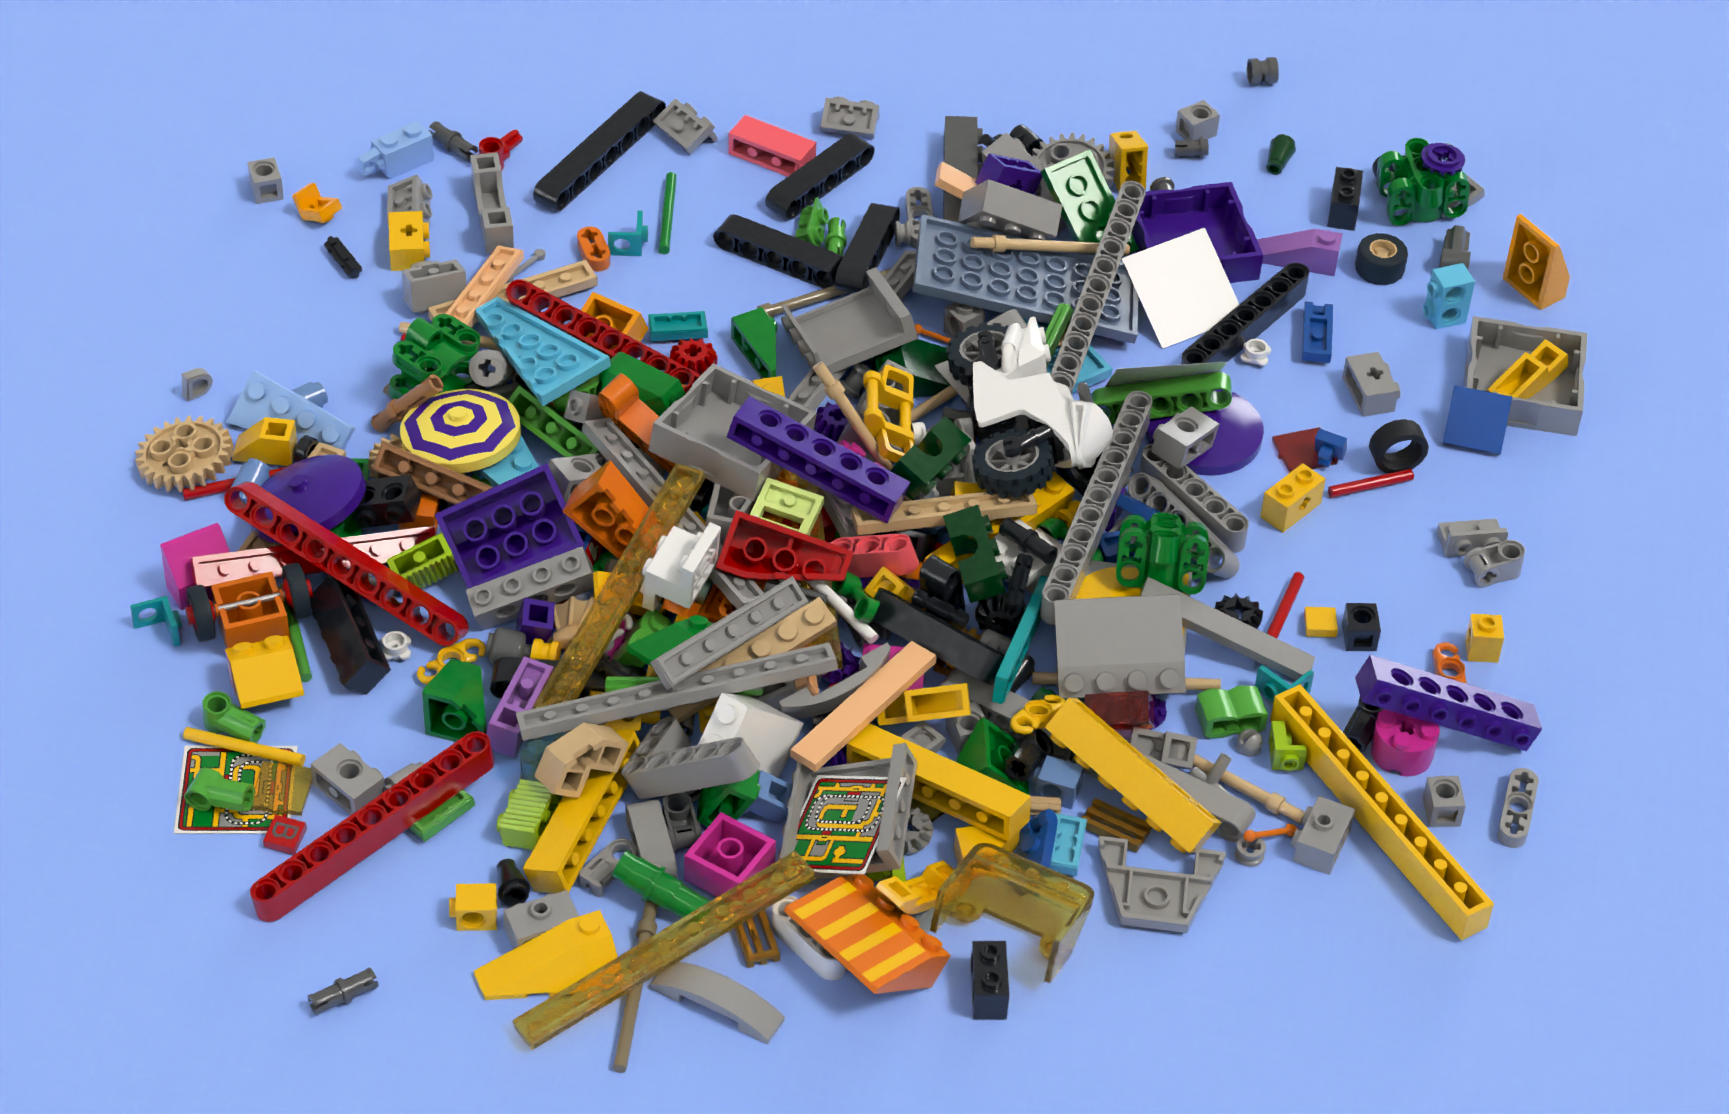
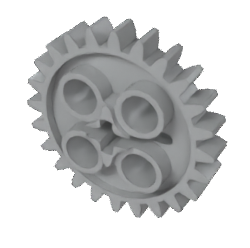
[1032,133,1114,197]

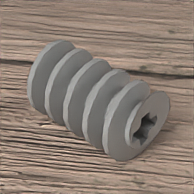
[469,350,514,387]

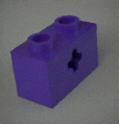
[975,153,1043,195]

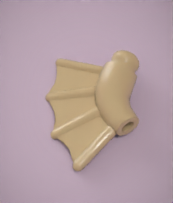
[547,596,611,650]

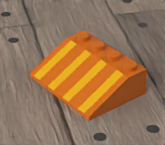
[784,874,951,994]

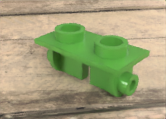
[795,197,829,247]

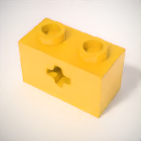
[388,211,430,271]
[1260,463,1326,533]

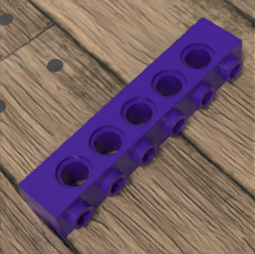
[726,396,910,524]
[1355,654,1542,752]

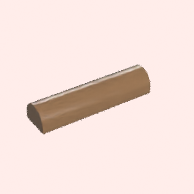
[371,441,493,505]

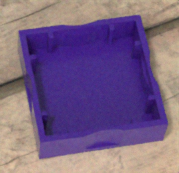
[1131,182,1263,283]

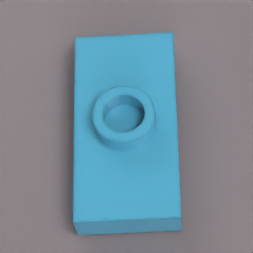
[1049,813,1087,876]

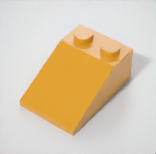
[1502,214,1570,310]
[581,292,648,349]

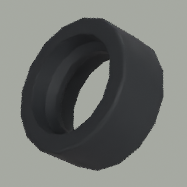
[1369,419,1429,473]

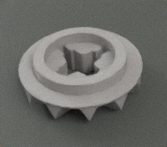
[903,807,933,855]

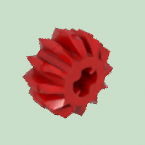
[670,337,718,384]

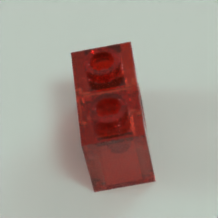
[1085,690,1155,731]

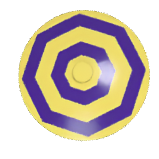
[400,389,521,473]

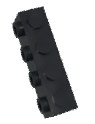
[310,575,391,695]

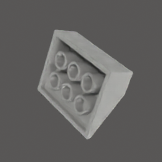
[1054,594,1186,698]

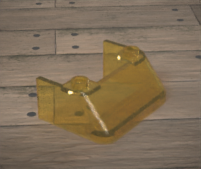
[930,843,1094,983]

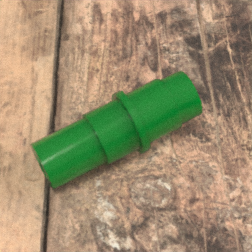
[611,850,712,927]

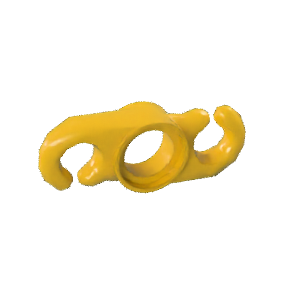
[416,638,486,685]
[1010,695,1066,734]

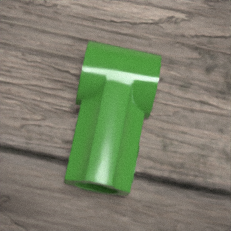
[202,691,266,743]
[184,768,255,812]

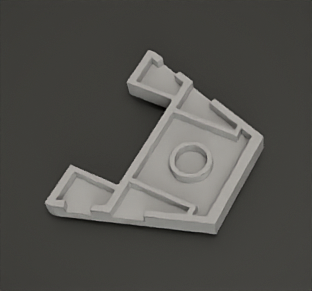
[1098,836,1226,933]

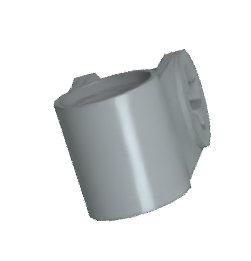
[1463,540,1525,587]

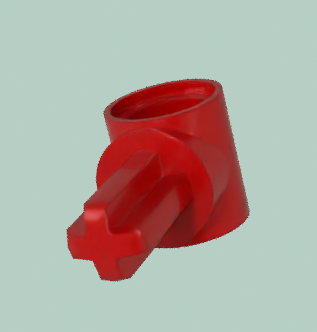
[479,129,523,170]

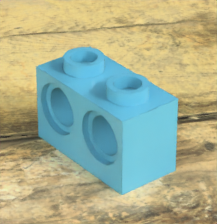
[1423,263,1475,330]

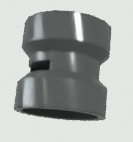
[1247,57,1279,85]

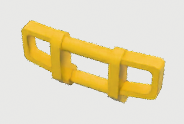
[863,365,915,463]

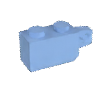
[357,120,434,178]

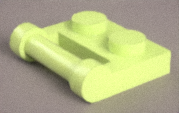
[750,477,824,536]

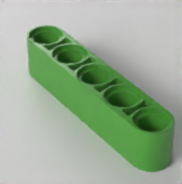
[1091,372,1232,424]

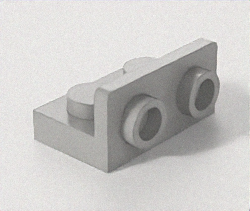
[820,96,880,139]
[653,98,718,154]
[387,174,433,229]
[1437,518,1508,557]

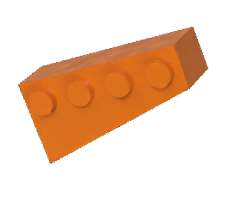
[562,460,669,576]

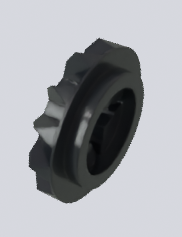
[1214,593,1263,629]

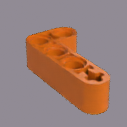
[598,373,693,482]

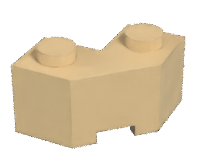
[534,722,629,798]

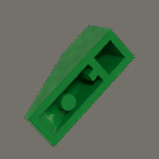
[731,307,777,379]

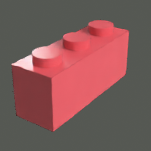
[728,115,816,177]

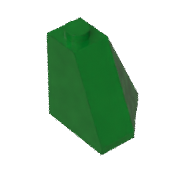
[599,352,686,416]
[422,659,487,742]

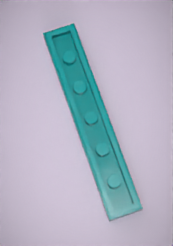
[992,575,1048,704]

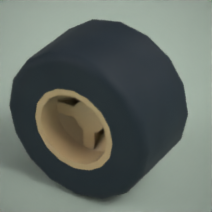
[1355,233,1408,285]

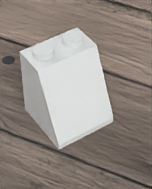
[698,693,804,778]

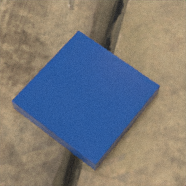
[1442,385,1512,454]

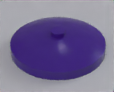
[1146,390,1264,476]
[250,455,366,544]

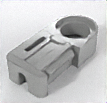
[579,838,637,897]

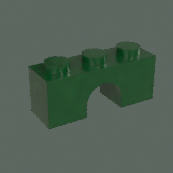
[891,416,971,500]
[943,505,1008,603]

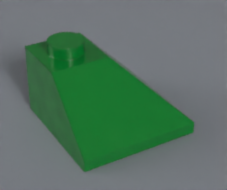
[626,615,716,667]
[957,717,1029,795]

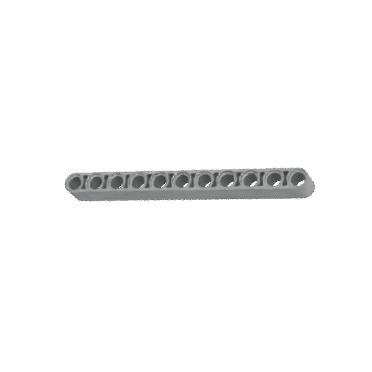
[1050,181,1146,394]
[1040,391,1153,625]
[940,668,1256,842]

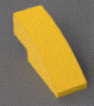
[1487,339,1569,399]
[878,683,971,726]

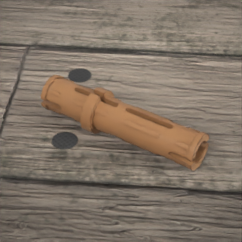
[371,374,444,433]

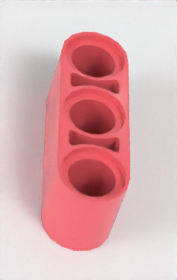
[831,534,919,578]

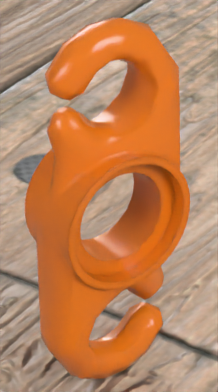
[1432,642,1467,684]

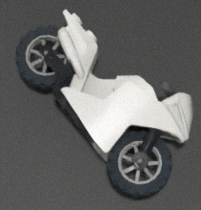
[947,316,1113,498]

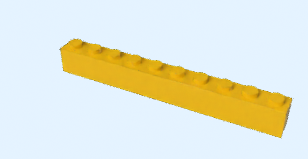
[1270,684,1494,941]

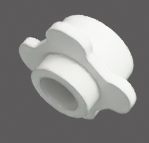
[1240,339,1271,366]
[380,631,411,660]

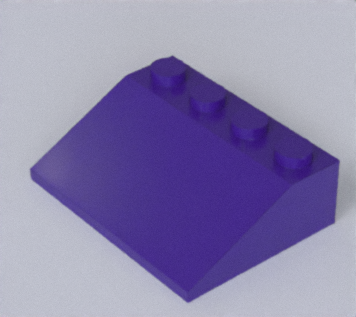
[434,463,585,589]

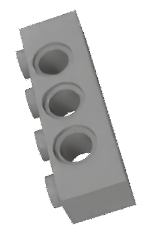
[548,448,666,503]
[466,546,594,630]

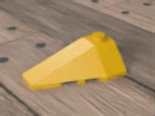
[474,910,624,1000]

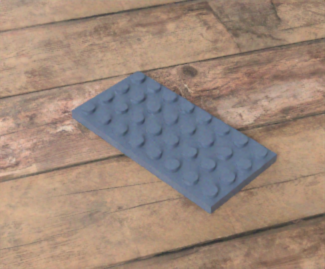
[912,214,1139,344]

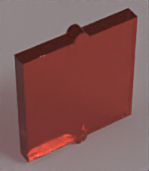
[1272,427,1338,473]

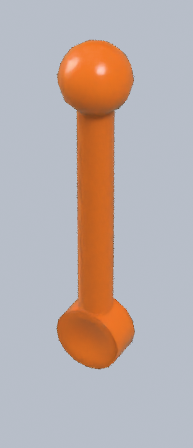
[914,324,951,344]
[1243,824,1298,843]

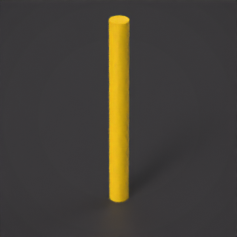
[183,727,305,767]

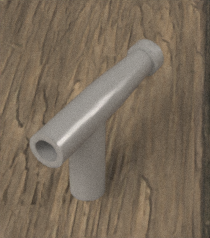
[1189,753,1232,793]

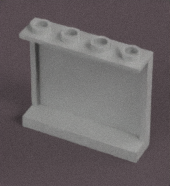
[781,267,918,374]
[777,743,917,882]

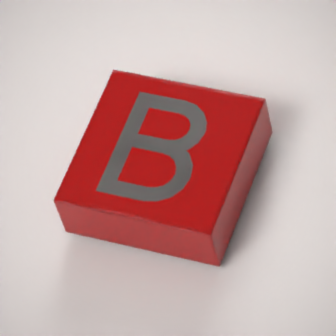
[263,814,307,855]

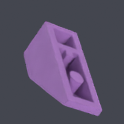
[1257,229,1343,276]
[487,656,554,758]

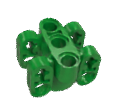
[1376,138,1470,226]
[388,314,481,400]
[1116,512,1209,595]

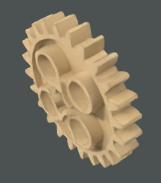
[135,416,234,492]

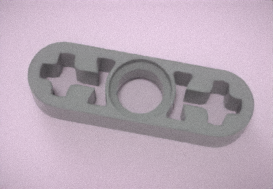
[905,187,933,250]
[1497,768,1539,848]

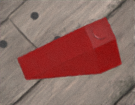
[715,510,854,582]

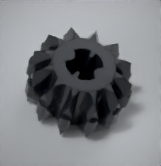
[975,592,1027,638]

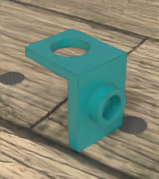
[608,210,648,256]
[130,596,182,647]
[1255,665,1314,702]

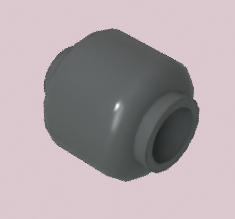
[484,627,532,666]

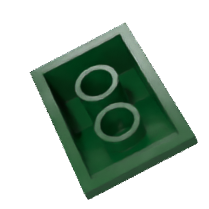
[869,339,950,398]

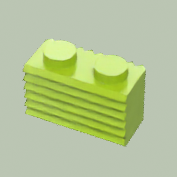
[386,532,459,589]
[496,779,561,850]

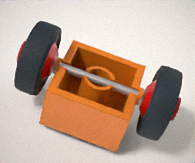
[185,563,313,649]

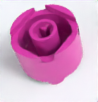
[1371,709,1440,777]

